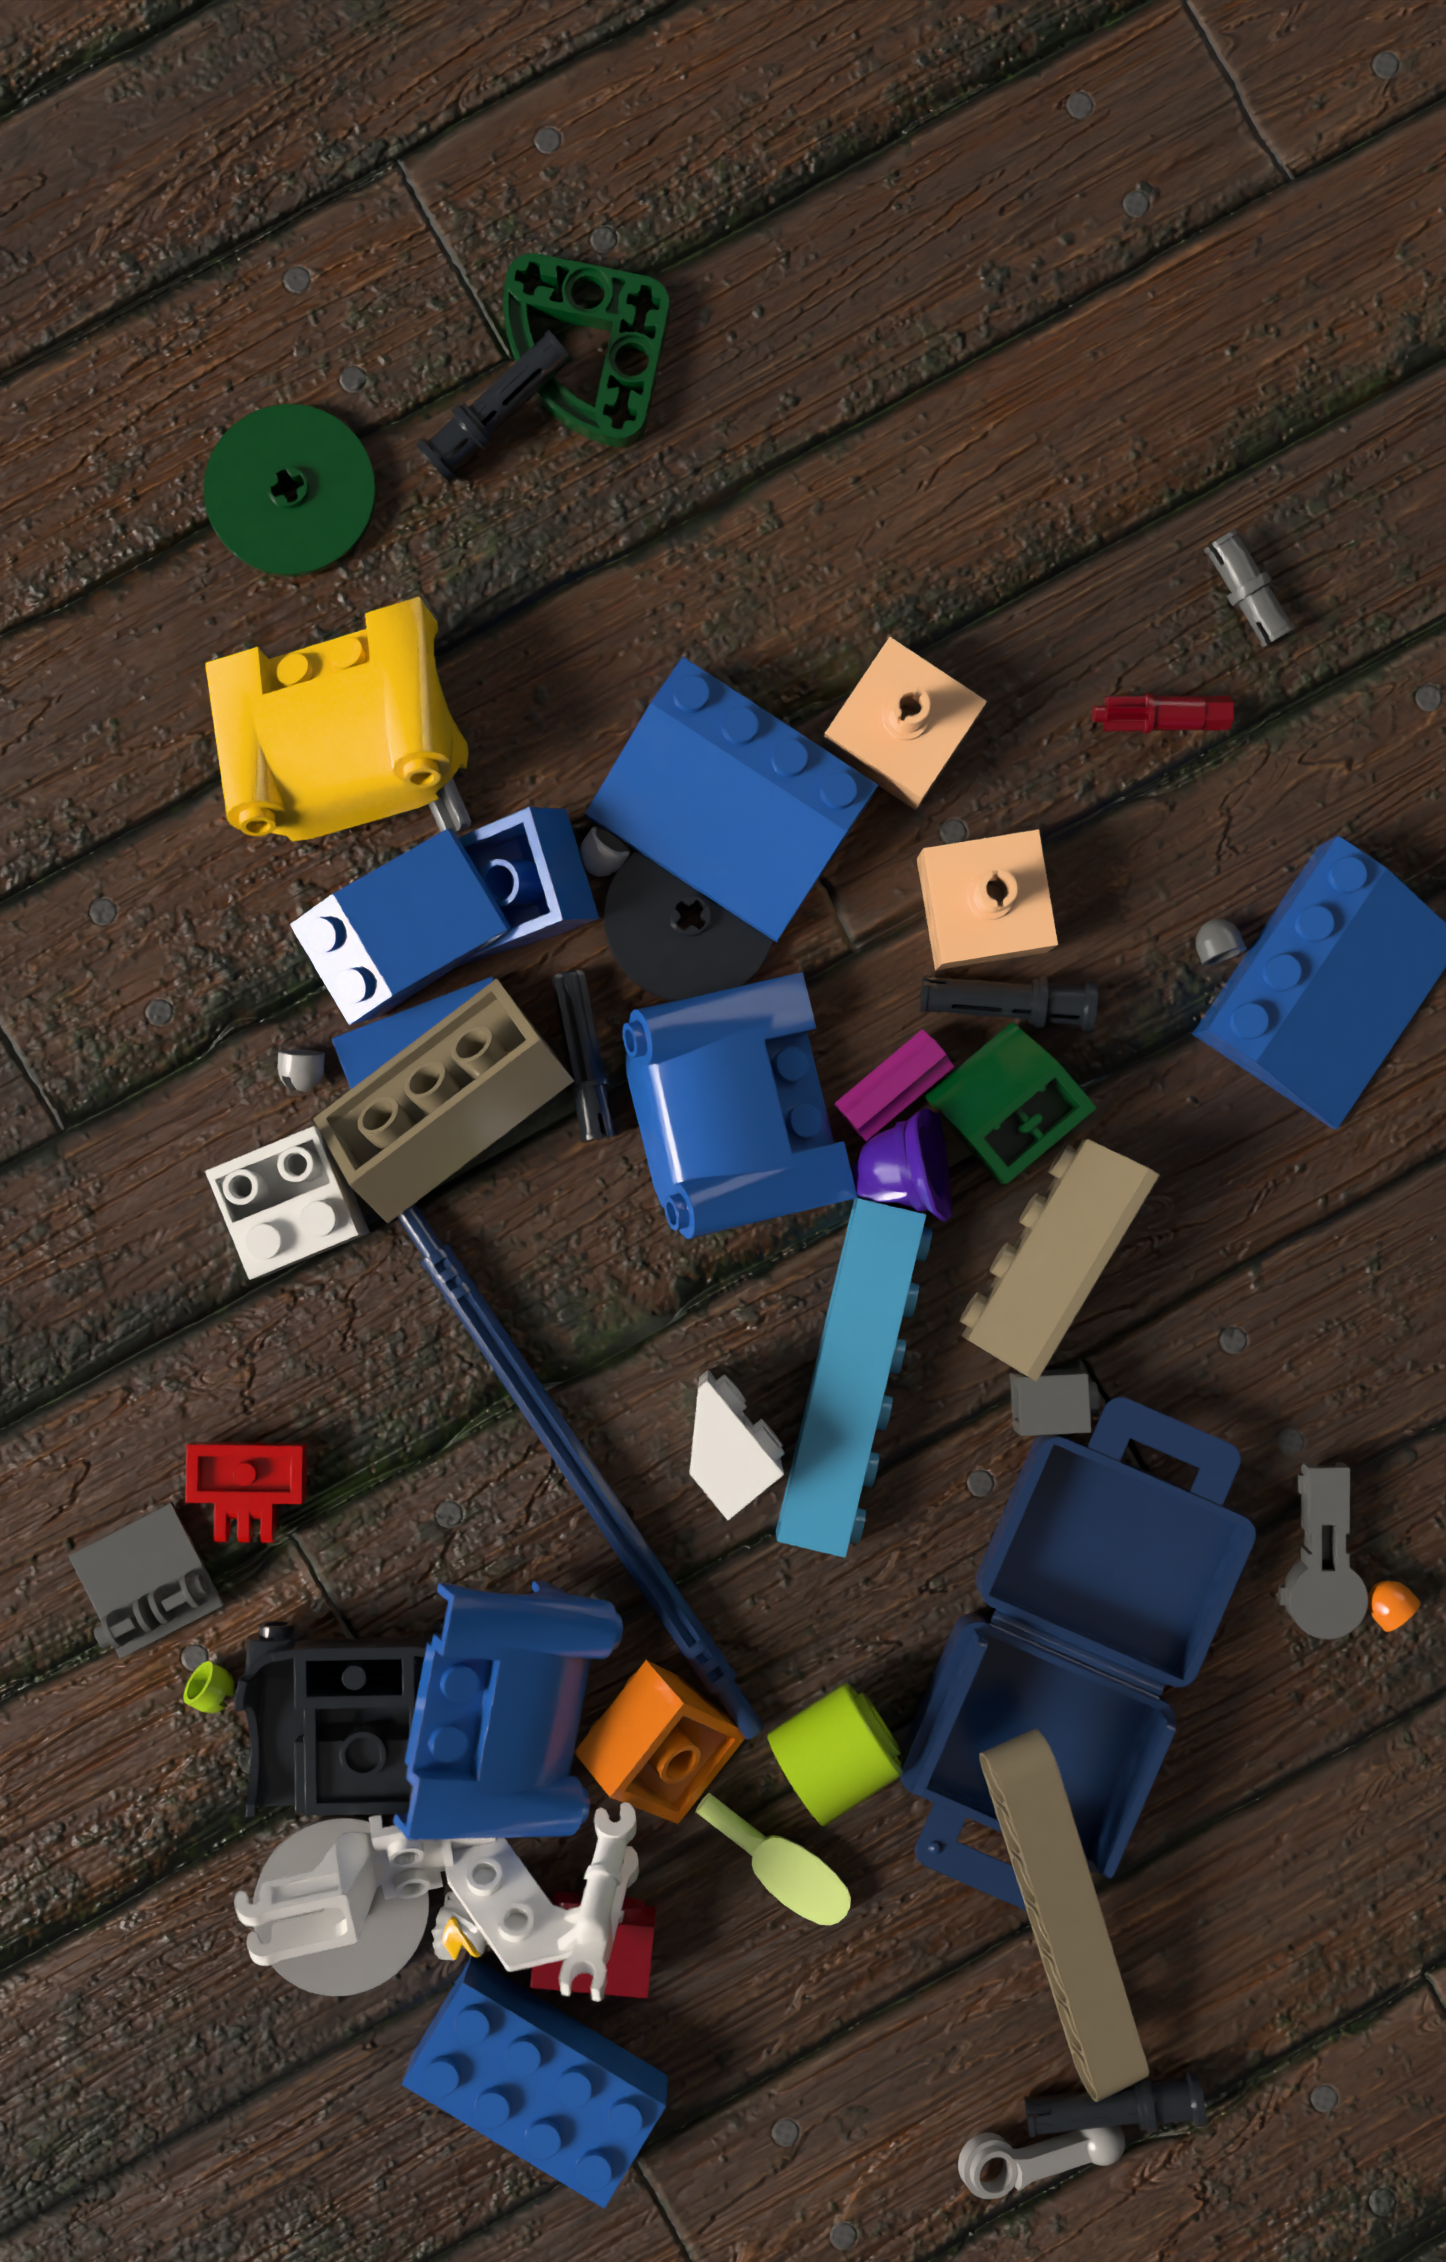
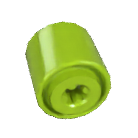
[767,1683,903,1827]

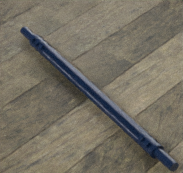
[397,1203,765,1740]

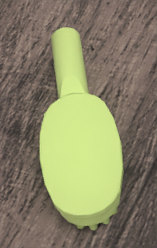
[696,1793,851,1925]

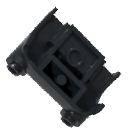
[234,1617,446,1817]

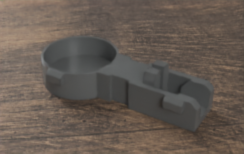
[1279,1462,1368,1639]

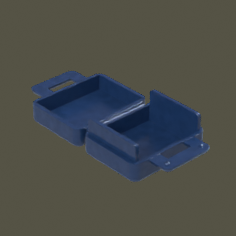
[898,1397,1256,1910]

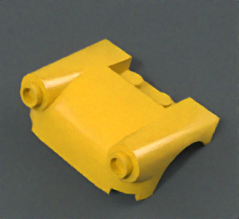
[205,597,468,842]

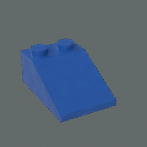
[458,807,599,966]
[290,828,512,1025]

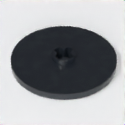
[604,851,773,1002]

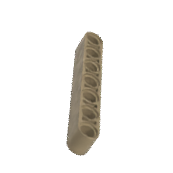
[980,1728,1149,2102]

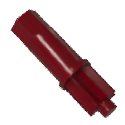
[1092,693,1234,734]

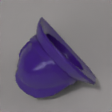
[851,1108,952,1222]

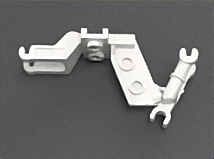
[234,1802,639,2001]

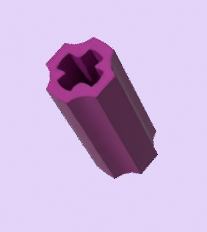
[834,1029,955,1142]

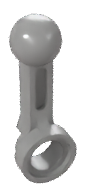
[958,2126,1125,2199]

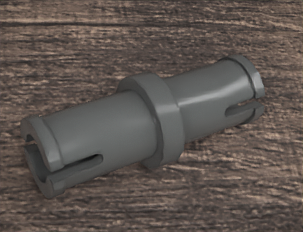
[1204,529,1295,648]

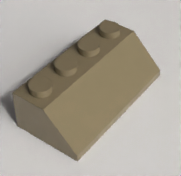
[313,978,574,1223]
[960,1139,1159,1382]

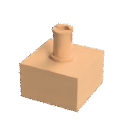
[822,637,987,810]
[917,829,1058,971]

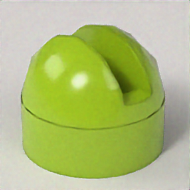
[184,1661,235,1714]

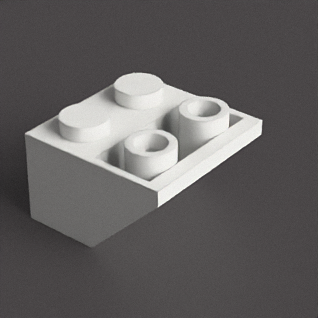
[205,1126,370,1280]
[690,1370,785,1520]

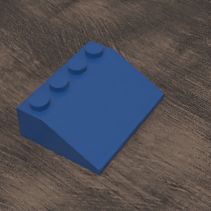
[585,657,878,943]
[1192,835,1446,1130]

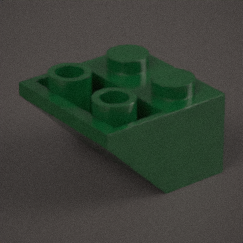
[924,1022,1097,1184]

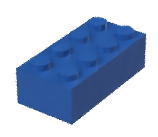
[401,1956,668,2209]

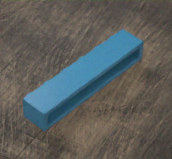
[776,1198,933,1558]

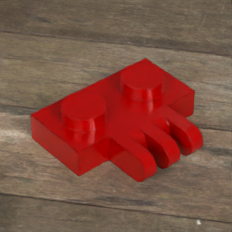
[185,1442,307,1543]

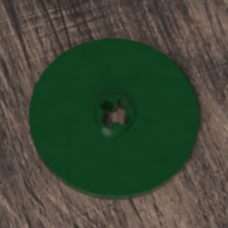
[204,404,377,577]

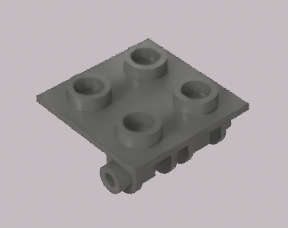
[68,1502,224,1659]

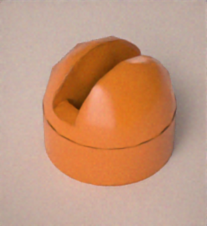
[1367,1581,1421,1632]

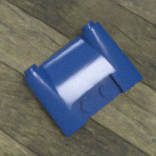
[623,972,858,1239]
[393,1580,623,1840]

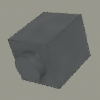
[1010,1368,1099,1436]

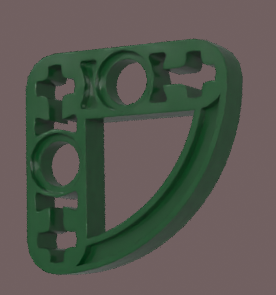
[503,253,670,448]

